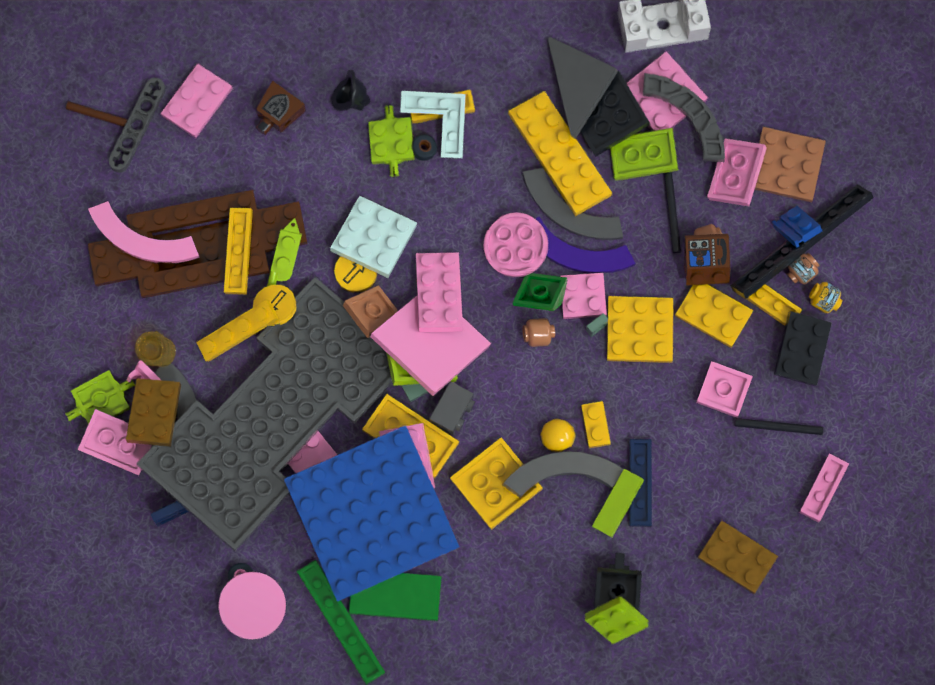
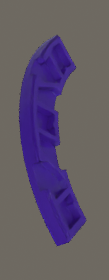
[535,217,636,274]

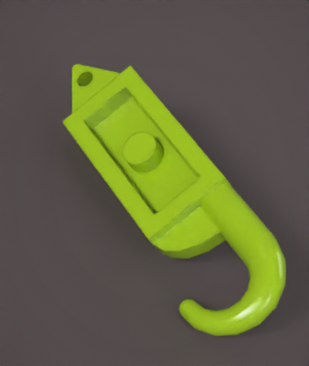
[267,218,302,286]

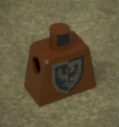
[256,81,306,135]

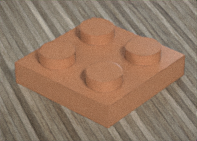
[343,285,398,338]

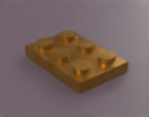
[126,378,181,447]
[698,521,778,594]

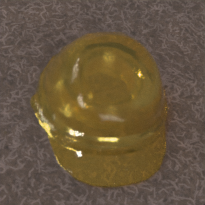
[134,331,176,367]

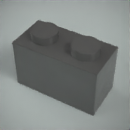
[430,381,475,435]

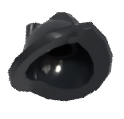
[331,70,370,111]

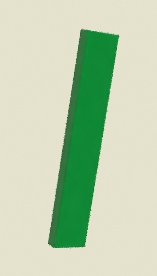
[297,560,385,685]

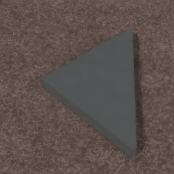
[548,37,618,139]

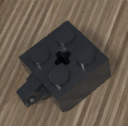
[594,553,642,612]

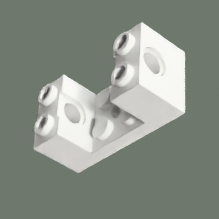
[618,0,711,53]

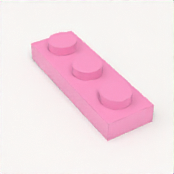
[799,453,849,522]

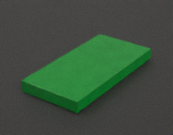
[349,573,442,621]

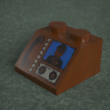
[684,234,730,285]

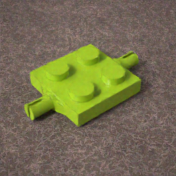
[368,106,415,177]
[65,370,135,424]

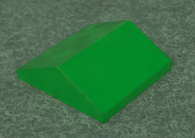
[513,273,568,311]

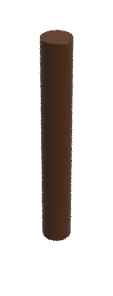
[66,101,128,127]

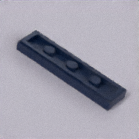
[629,439,652,527]

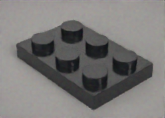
[774,311,832,386]

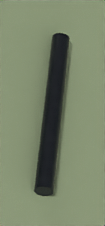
[664,172,681,253]
[735,418,823,435]

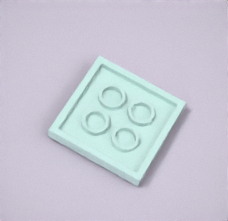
[330,196,417,278]

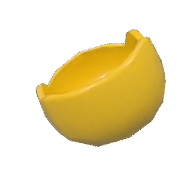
[540,419,576,452]

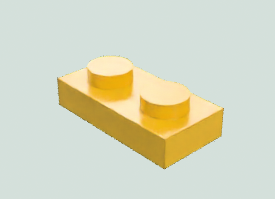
[581,401,611,448]

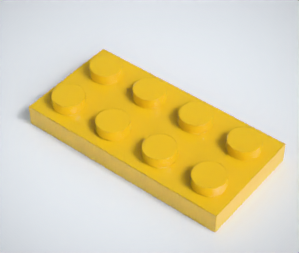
[362,394,459,479]

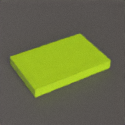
[611,128,678,181]

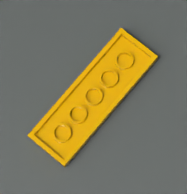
[508,91,612,216]

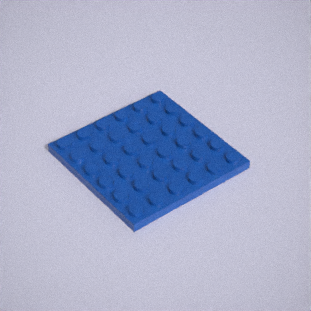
[284,425,459,602]

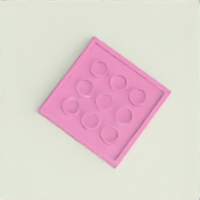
[370,296,491,396]

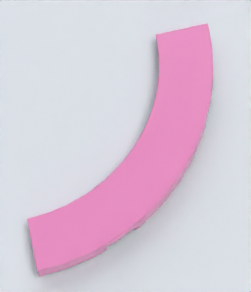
[88,202,199,263]

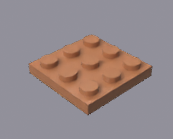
[754,127,826,202]

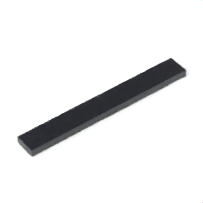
[730,184,873,299]

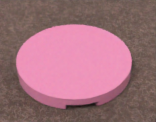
[484,213,548,277]
[219,572,286,639]

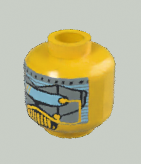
[809,282,843,313]

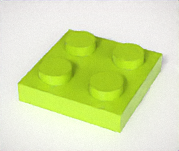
[585,596,648,644]

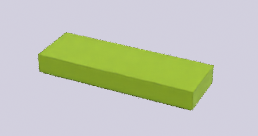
[592,469,644,537]

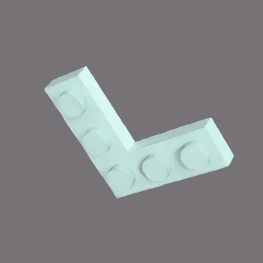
[401,91,466,158]

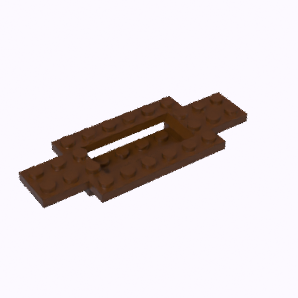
[88,190,308,298]

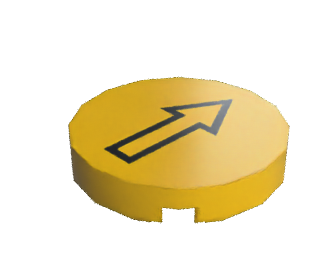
[334,256,377,293]
[253,285,296,326]

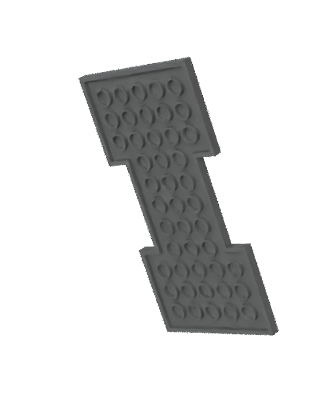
[136,277,392,552]

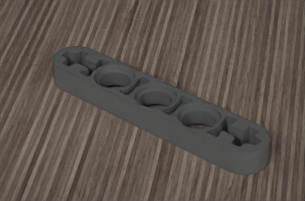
[109,78,166,173]

